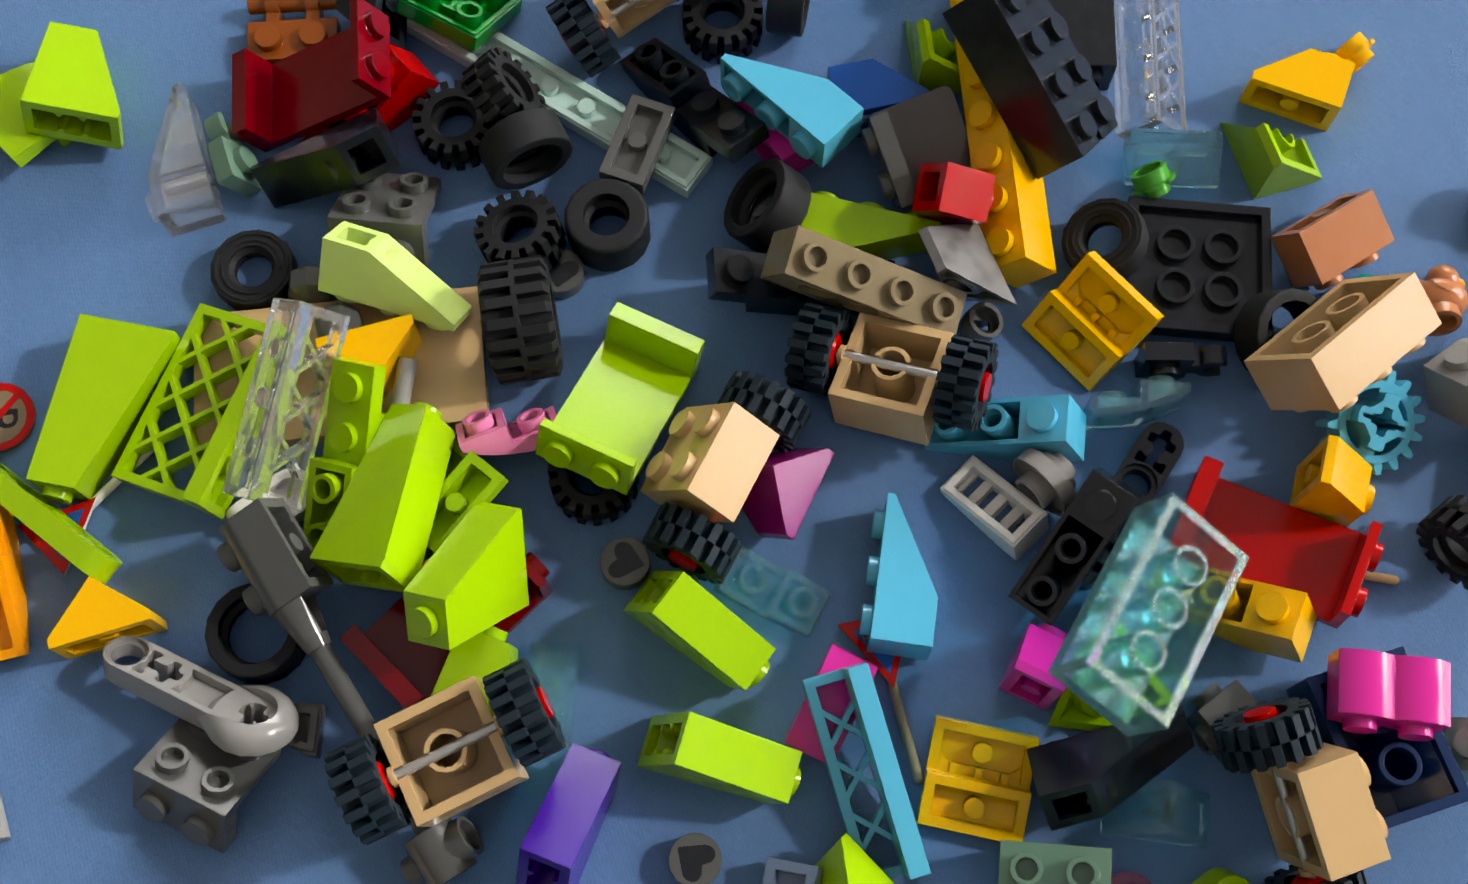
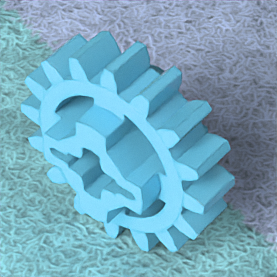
[1315,370,1425,475]

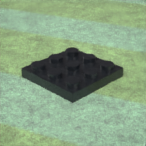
[1124,196,1273,342]

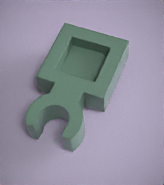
[204,111,262,198]

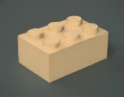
[1244,272,1442,413]

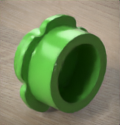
[1129,160,1176,198]

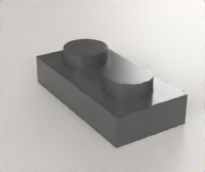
[599,94,676,194]

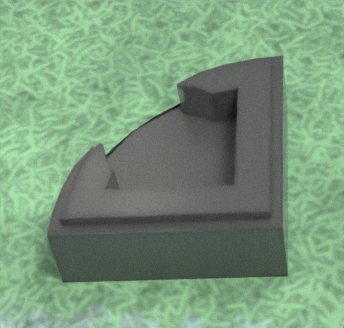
[288,703,327,759]

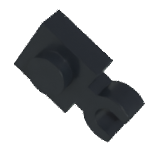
[1134,342,1227,383]

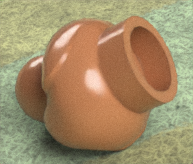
[1419,265,1468,336]

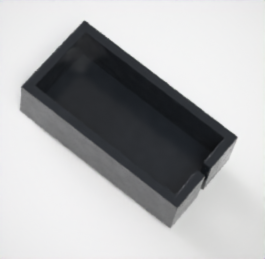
[942,0,1118,180]

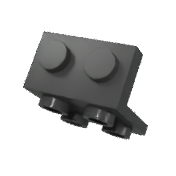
[860,86,971,208]
[327,172,441,268]
[133,718,282,853]

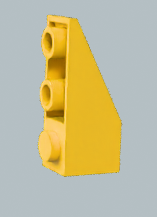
[1141,559,1317,663]

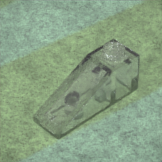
[145,83,227,237]

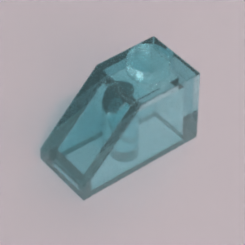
[526,642,583,749]

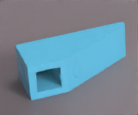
[720,53,864,168]
[924,394,1087,462]
[859,493,938,660]

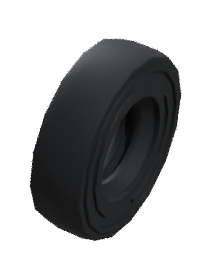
[1061,198,1149,278]
[210,229,298,311]

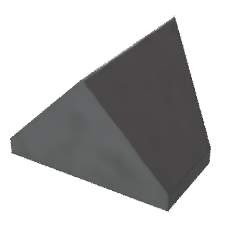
[918,223,1017,305]

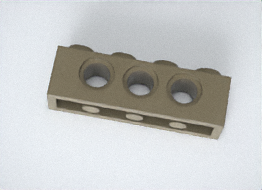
[760,225,967,335]

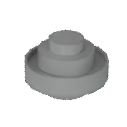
[1012,448,1076,516]

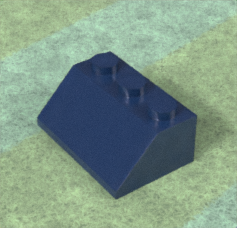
[1286,646,1468,829]

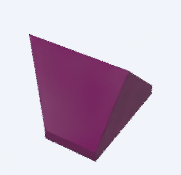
[742,448,834,540]

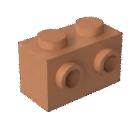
[1270,189,1395,290]

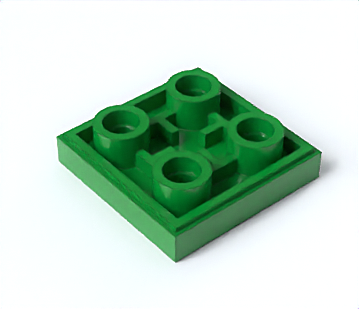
[397,0,522,51]

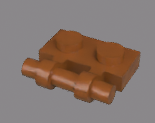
[247,0,341,64]

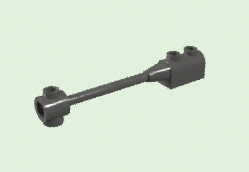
[217,498,484,884]

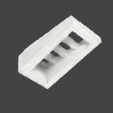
[940,455,1049,561]

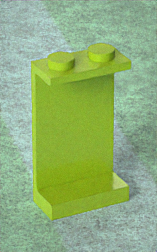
[535,302,705,495]

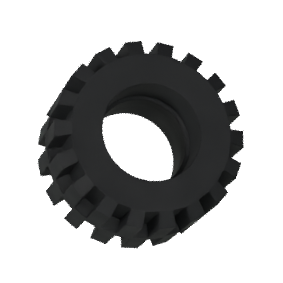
[477,255,564,385]

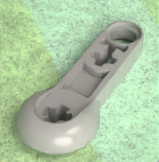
[102,636,299,756]

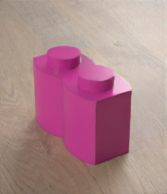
[1326,648,1451,741]

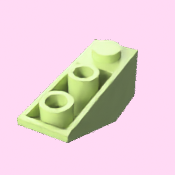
[318,221,472,331]

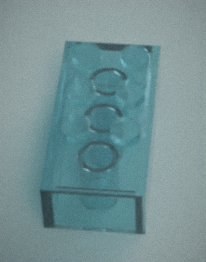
[1048,492,1249,736]

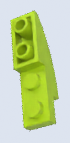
[303,357,387,549]

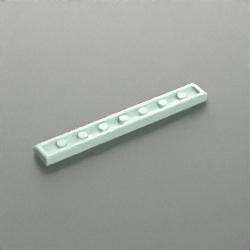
[407,18,713,198]

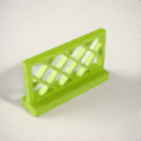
[111,303,309,520]

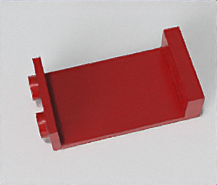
[1162,455,1384,629]

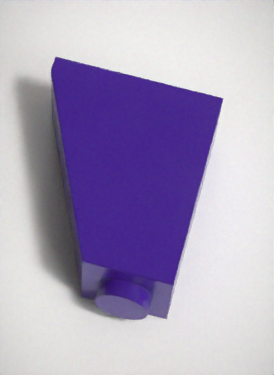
[516,743,622,884]

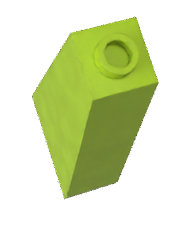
[26,314,181,505]
[310,402,456,592]

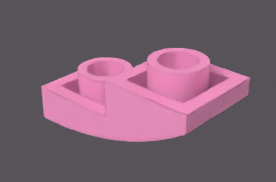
[455,406,557,455]

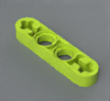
[0,462,122,584]

